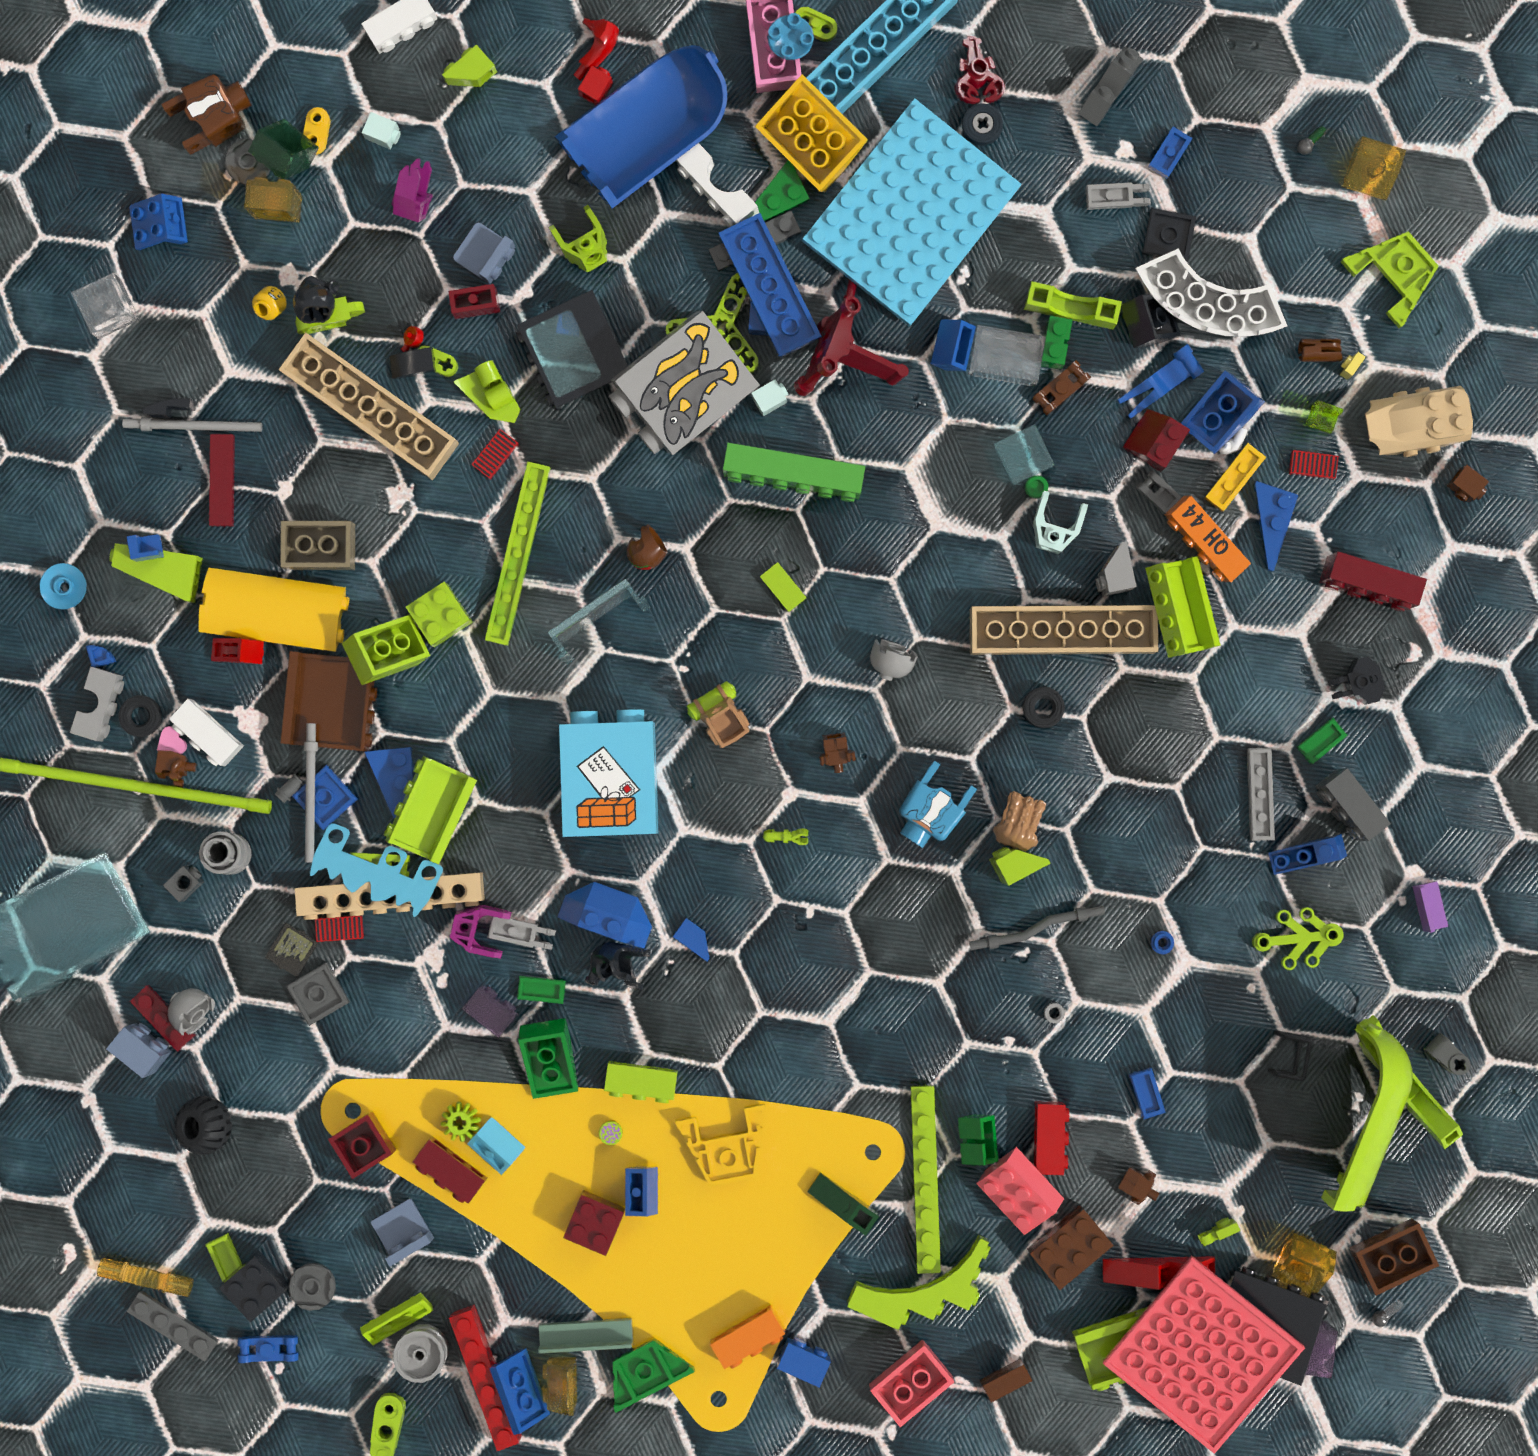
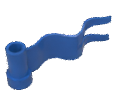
[1117,344,1204,419]

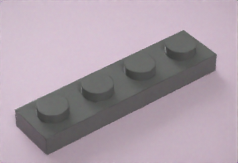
[709,211,801,272]
[127,1290,219,1362]

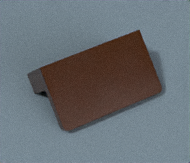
[980,1358,1032,1403]

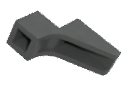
[1078,47,1143,126]

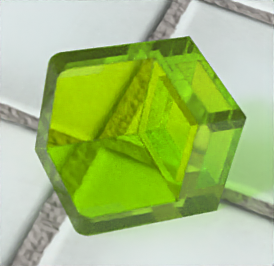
[1305,400,1344,434]

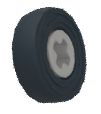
[962,103,1003,146]

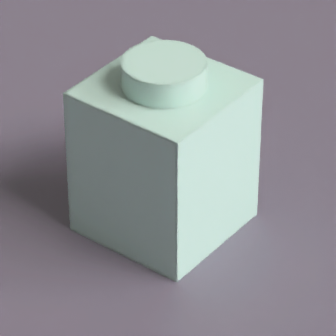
[362,112,400,150]
[751,380,788,416]

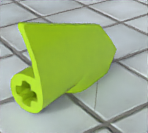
[454,360,521,423]

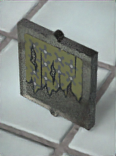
[265,923,319,977]

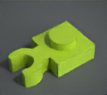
[1197,1218,1241,1246]

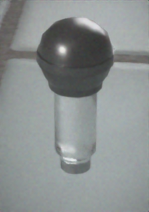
[1372,1299,1404,1327]

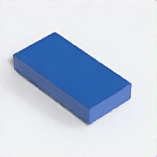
[1129,1067,1166,1119]

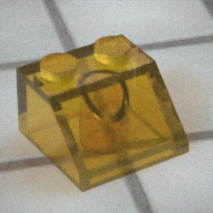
[1342,136,1406,201]
[1271,1233,1337,1294]
[543,1357,577,1416]

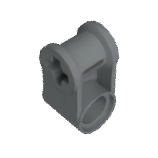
[1424,1032,1471,1075]

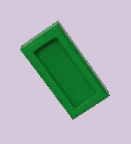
[1296,718,1348,765]
[517,976,566,1004]

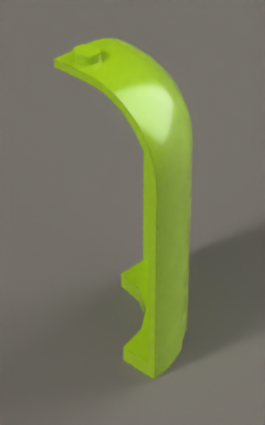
[1321,1023,1413,1211]

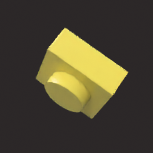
[1340,352,1365,380]

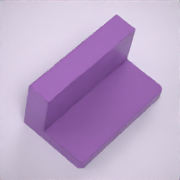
[1412,881,1448,933]

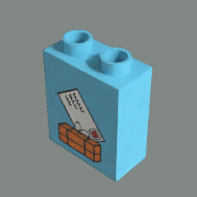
[559,710,659,837]

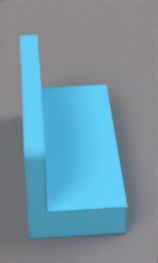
[468,1117,525,1175]

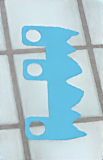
[310,824,443,917]

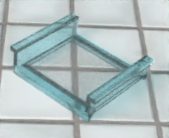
[548,578,650,664]

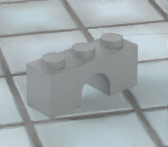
[70,667,124,742]

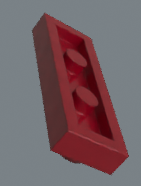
[130,985,196,1052]

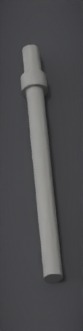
[122,417,262,432]
[304,723,318,862]

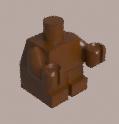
[819,732,856,773]
[155,750,196,787]
[1118,1167,1160,1205]

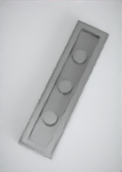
[1247,748,1275,841]

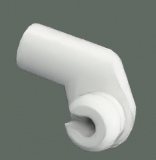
[1219,428,1248,455]

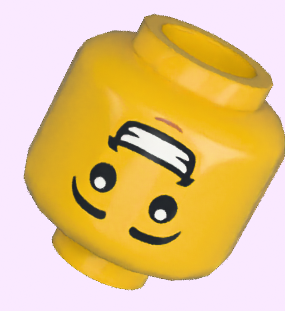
[252,286,287,320]

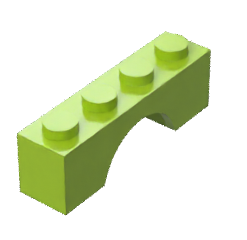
[1024,281,1122,330]

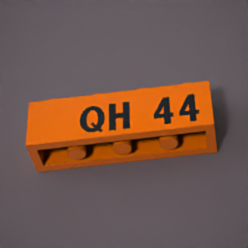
[1164,496,1251,582]

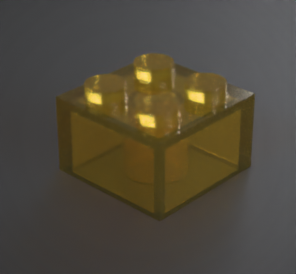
[244,177,302,223]

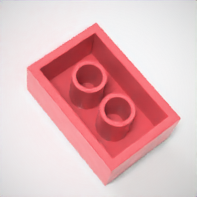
[976,1147,1064,1235]
[869,1339,954,1427]

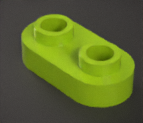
[795,7,837,42]

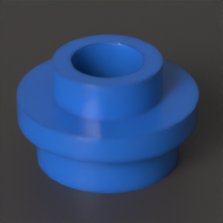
[1151,931,1174,954]

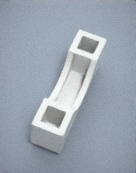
[677,143,759,227]

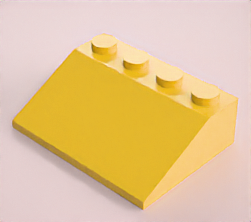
[755,74,868,193]

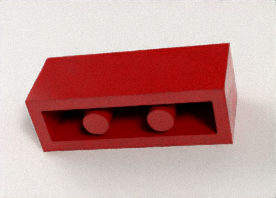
[1034,1101,1069,1175]

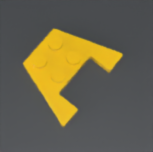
[676,1104,765,1187]

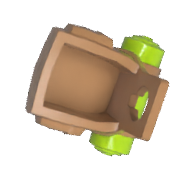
[687,681,750,748]

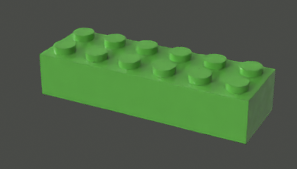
[723,443,865,502]

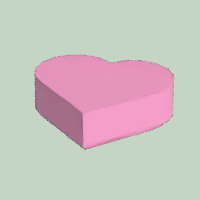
[157,726,187,754]

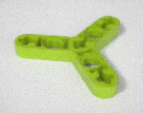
[665,273,759,373]

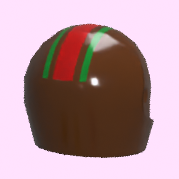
[626,524,668,570]

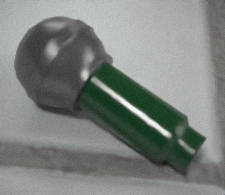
[1297,126,1326,155]

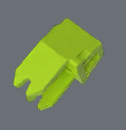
[548,205,607,273]

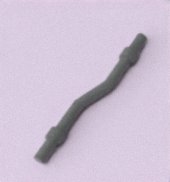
[969,906,1105,951]

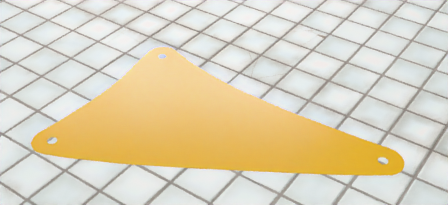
[321,1078,905,1432]

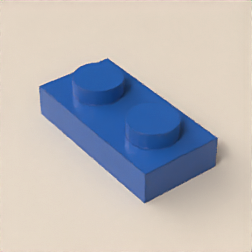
[1148,126,1192,179]

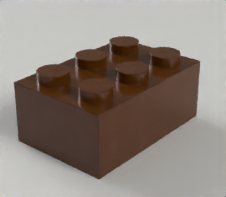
[1027,1205,1114,1290]
[1349,1218,1439,1296]

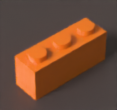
[710,1305,785,1369]

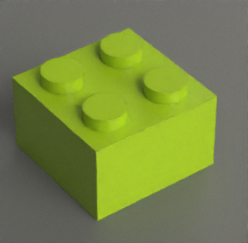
[406,582,473,647]

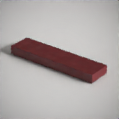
[209,434,235,527]

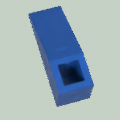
[1268,834,1347,875]

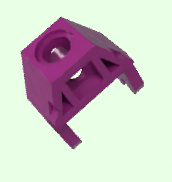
[392,158,433,222]
[450,905,512,959]

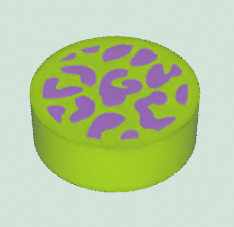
[599,1121,623,1145]

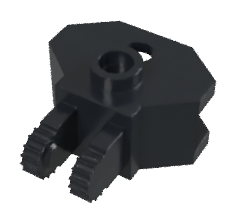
[1328,657,1385,705]

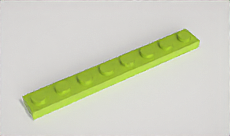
[485,461,551,646]
[910,1085,941,1274]

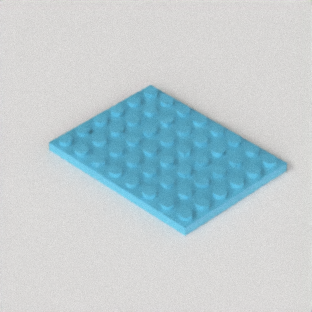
[802,98,1022,327]

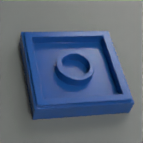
[292,765,358,830]

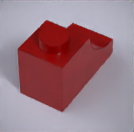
[211,638,264,664]

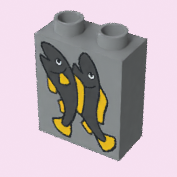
[609,311,760,455]

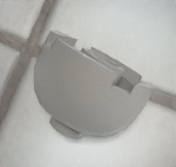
[870,639,918,681]
[167,988,215,1035]

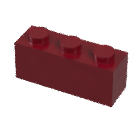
[413,1136,488,1204]

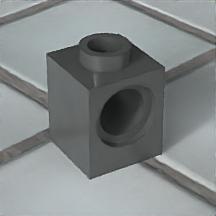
[163,865,204,902]

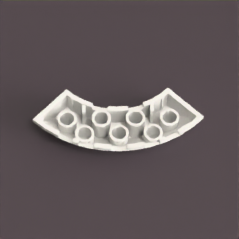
[1135,248,1287,337]

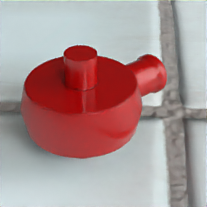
[401,326,424,352]

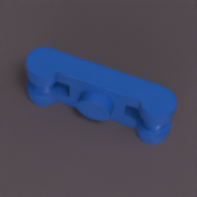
[237,1335,298,1363]

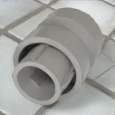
[199,832,251,875]

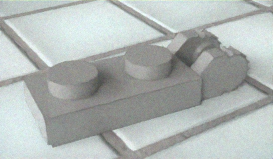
[1085,183,1151,210]
[488,916,556,950]

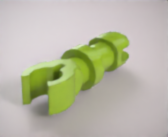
[763,829,808,845]

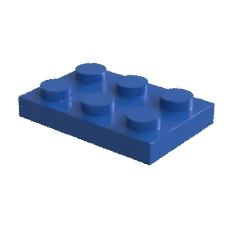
[489,1348,550,1435]

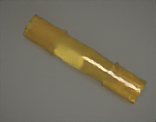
[97,1258,194,1297]

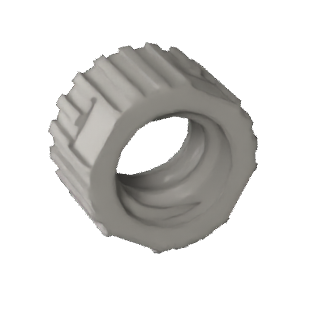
[1043,1002,1065,1024]

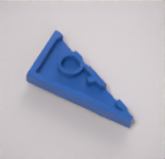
[1254,481,1298,572]

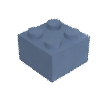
[106,1023,172,1078]

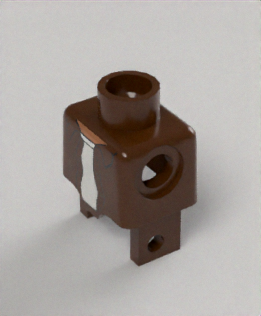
[161,74,252,155]

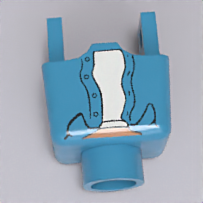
[899,761,977,848]

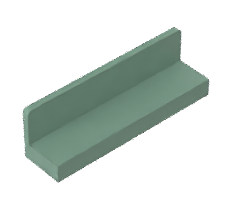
[538,1318,633,1353]

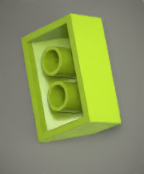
[989,847,1050,886]

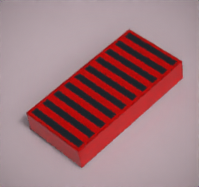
[472,429,519,480]
[1289,450,1339,480]
[315,915,364,942]

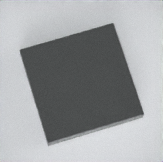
[286,962,350,1026]

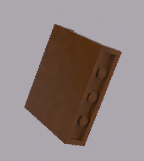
[281,651,377,752]

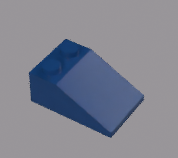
[1181,371,1265,454]

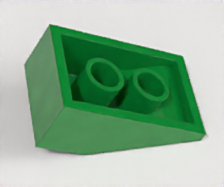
[518,1018,579,1099]

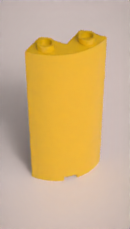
[199,568,349,652]

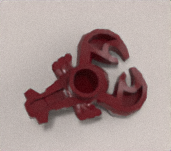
[954,36,1006,104]

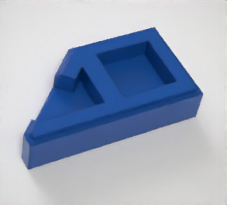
[673,918,710,962]

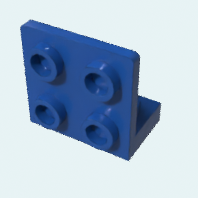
[129,194,188,250]

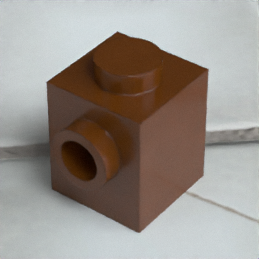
[1447,465,1489,503]

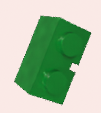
[1039,316,1073,370]
[958,1114,998,1166]

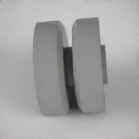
[393,1324,449,1383]

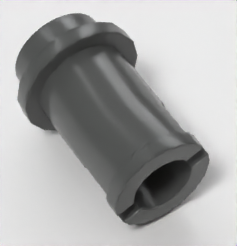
[275,773,305,803]

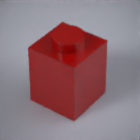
[578,66,613,105]

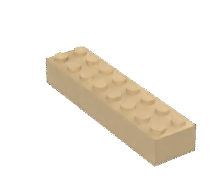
[279,333,459,481]
[970,605,1158,655]

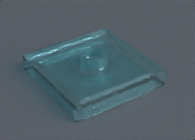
[993,424,1055,486]

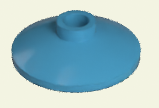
[40,563,86,609]

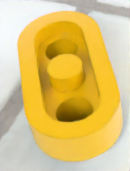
[302,107,331,155]

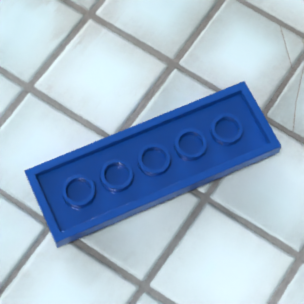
[718,213,821,358]

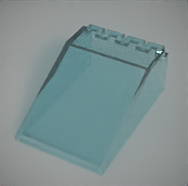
[0,852,150,1006]

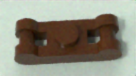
[1032,360,1091,416]

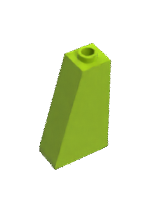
[110,543,203,603]

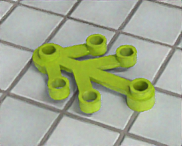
[1252,907,1344,970]

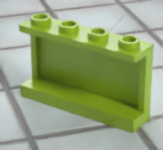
[1145,556,1221,658]
[384,756,477,865]
[1072,1307,1148,1391]

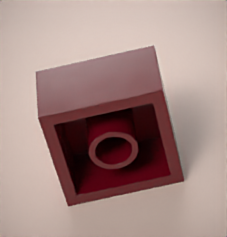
[328,1111,396,1179]
[563,1190,625,1256]

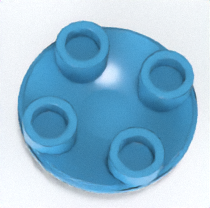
[768,13,814,60]

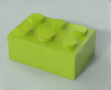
[342,615,430,685]

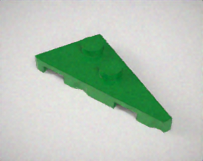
[755,160,810,222]

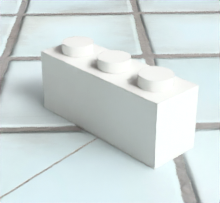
[361,0,437,54]
[169,699,244,766]

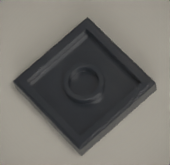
[1142,208,1196,262]

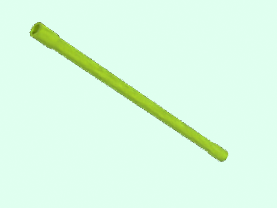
[0,757,272,814]

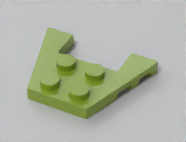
[1341,231,1438,328]

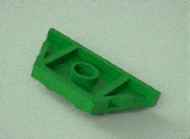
[613,1338,695,1413]

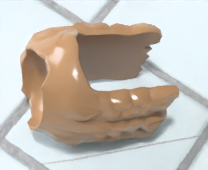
[993,791,1046,852]

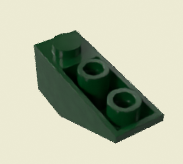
[807,1172,879,1236]

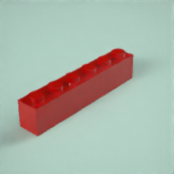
[449,1304,522,1451]

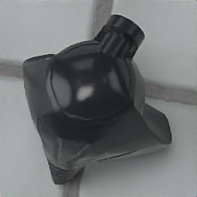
[585,942,650,991]

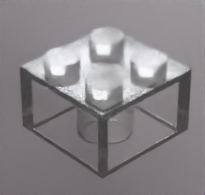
[71,273,140,339]

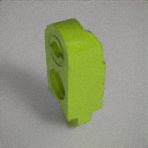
[295,296,365,335]
[370,1393,406,1456]

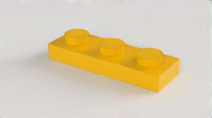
[1204,443,1266,512]

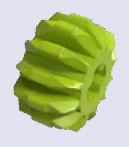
[441,1102,481,1142]

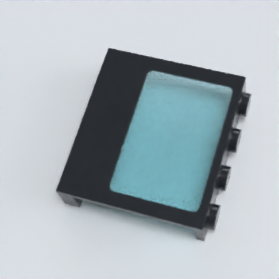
[516,290,628,411]

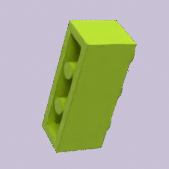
[604,1061,678,1103]

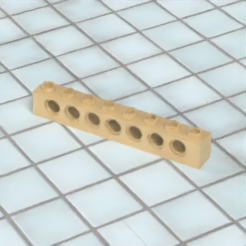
[295,872,485,920]

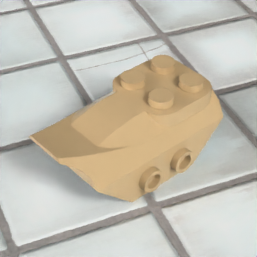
[1365,386,1473,457]

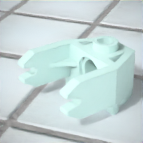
[1033,491,1088,554]

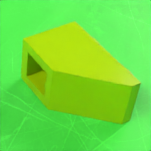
[442,45,497,87]

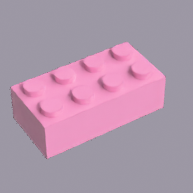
[746,0,802,93]

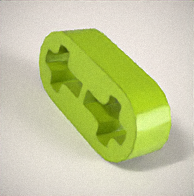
[418,346,458,377]

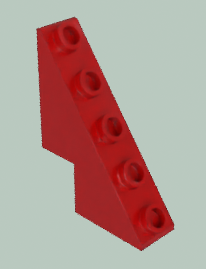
[1103,1256,1215,1290]

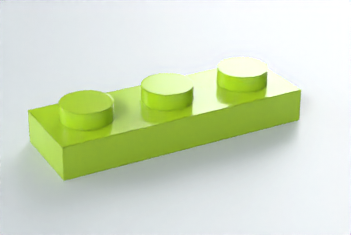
[360,1293,434,1345]

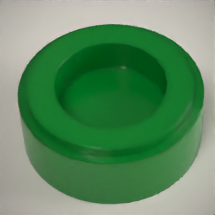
[1025,475,1048,499]

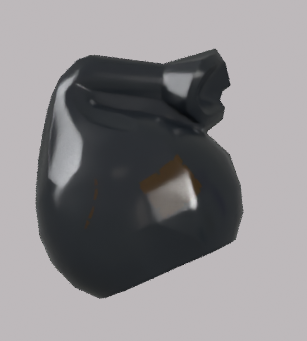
[293,276,339,324]

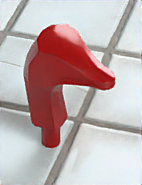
[574,18,619,81]

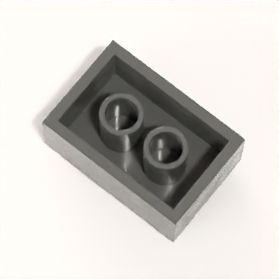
[1315,768,1391,841]

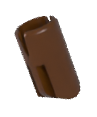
[1298,339,1343,362]

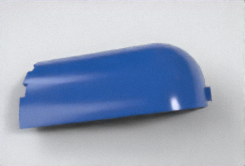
[555,45,727,208]

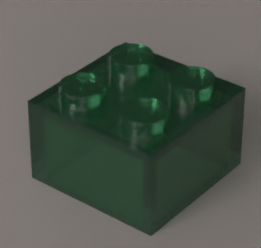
[248,119,319,180]

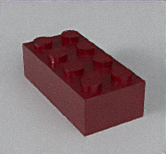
[1319,552,1427,612]

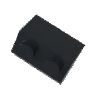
[1121,294,1181,348]

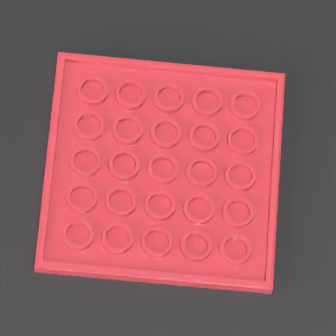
[1103,1255,1305,1454]

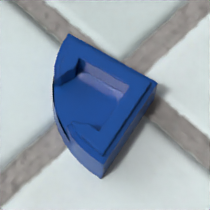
[86,645,116,668]

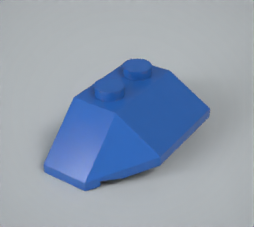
[558,882,652,948]

